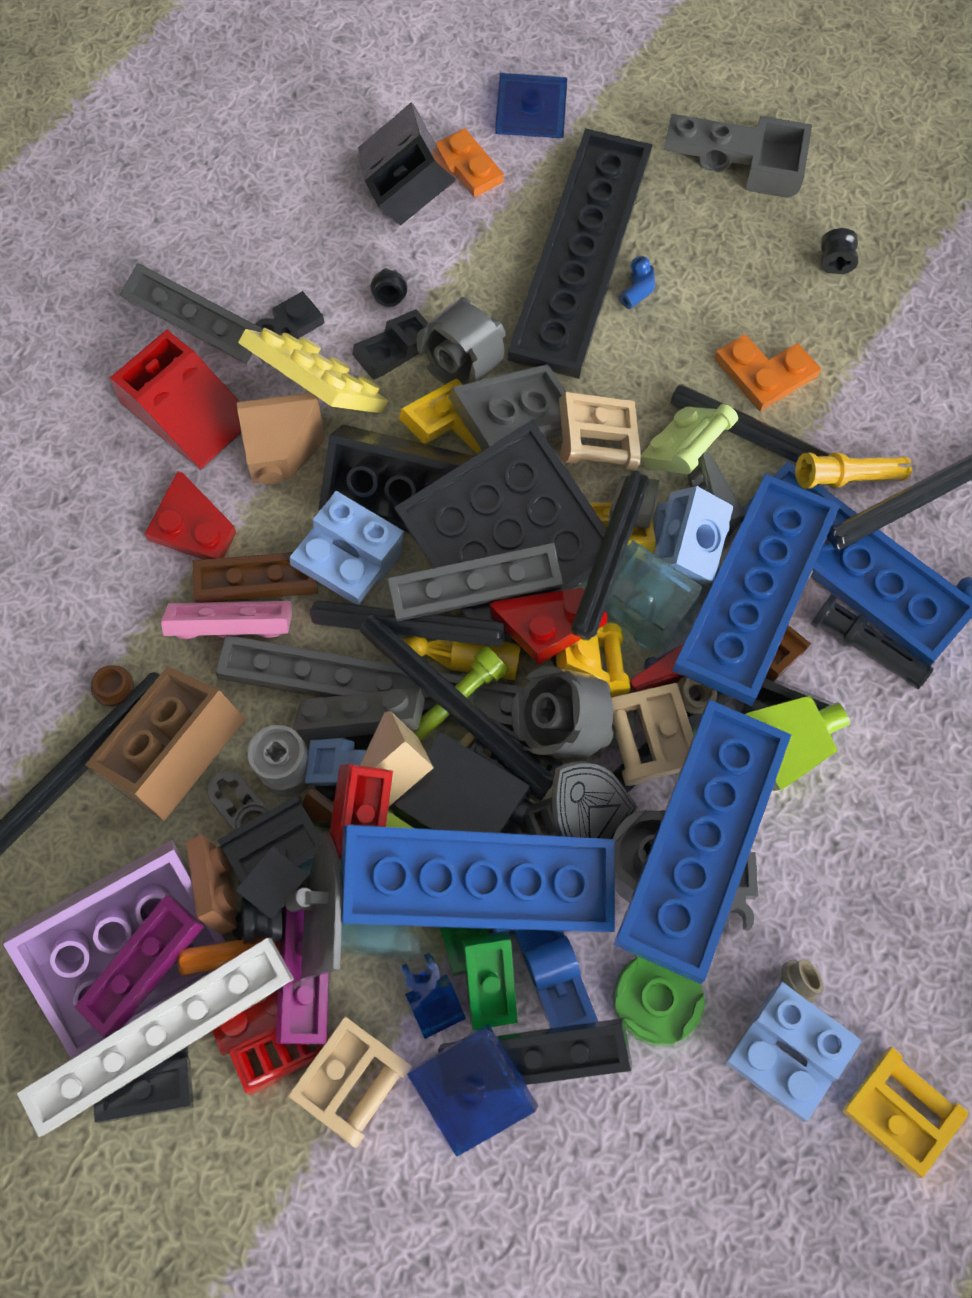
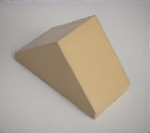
[360,711,434,806]

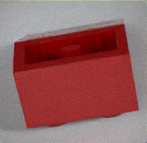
[109,329,242,470]

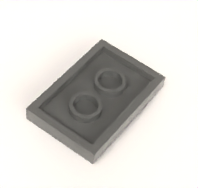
[448,364,566,451]

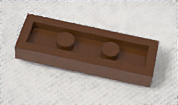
[193,552,318,603]

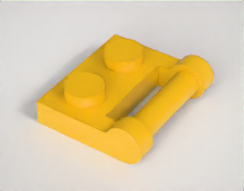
[556,623,630,698]
[841,1046,969,1178]

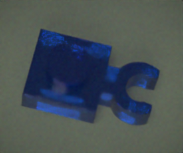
[401,953,466,1039]

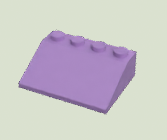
[3,840,227,1059]

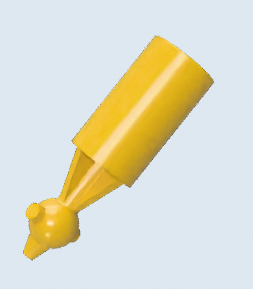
[402,636,521,681]

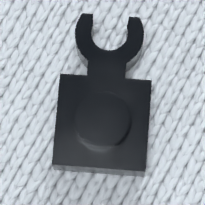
[255,291,325,339]

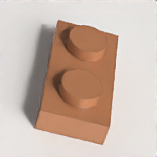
[186,834,237,935]

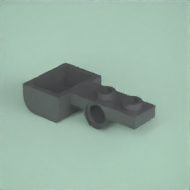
[664,113,812,198]

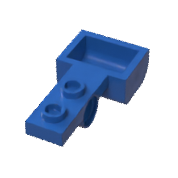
[489,929,598,1028]

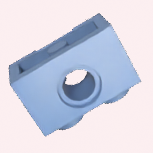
[637,486,733,586]
[289,491,404,605]
[725,982,862,1122]

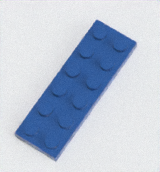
[741,461,972,666]
[672,473,840,706]
[613,699,792,984]
[341,825,615,933]

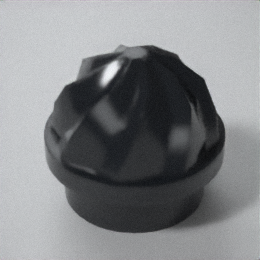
[371,268,408,307]

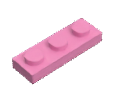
[161,601,292,639]

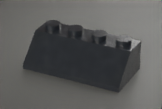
[318,424,474,532]

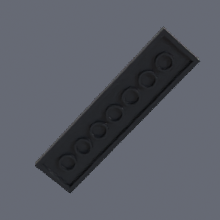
[508,128,653,379]

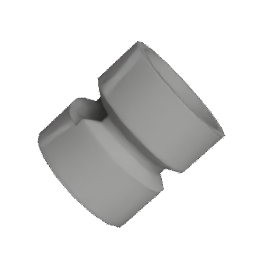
[247,725,309,797]

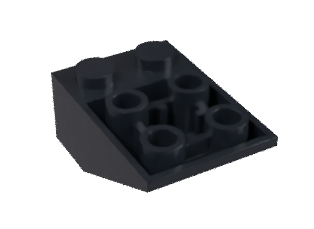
[358,102,456,225]

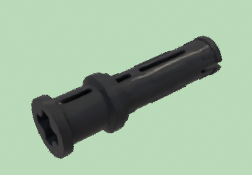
[810,594,934,690]

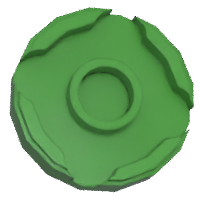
[613,957,705,1046]

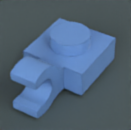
[305,738,366,786]

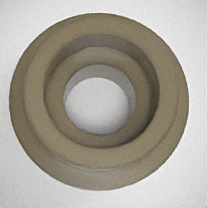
[677,676,717,714]
[781,959,823,1003]

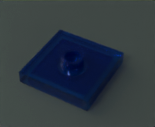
[495,73,568,139]
[407,1023,538,1157]

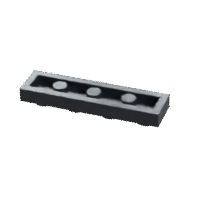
[438,1018,633,1096]

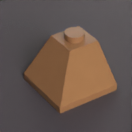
[237,393,325,485]

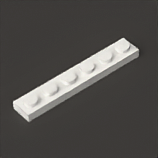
[17,938,294,1137]

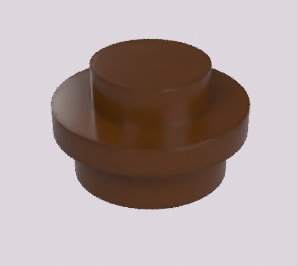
[91,665,134,707]

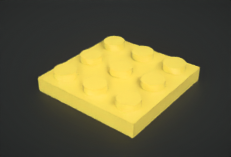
[238,328,389,413]

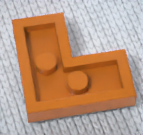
[436,128,504,197]
[714,334,821,411]

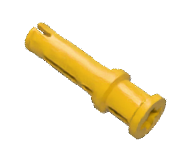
[795,452,912,489]

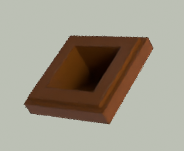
[302,788,334,829]

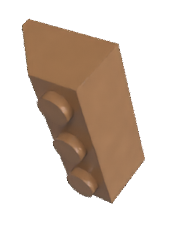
[85,666,246,821]

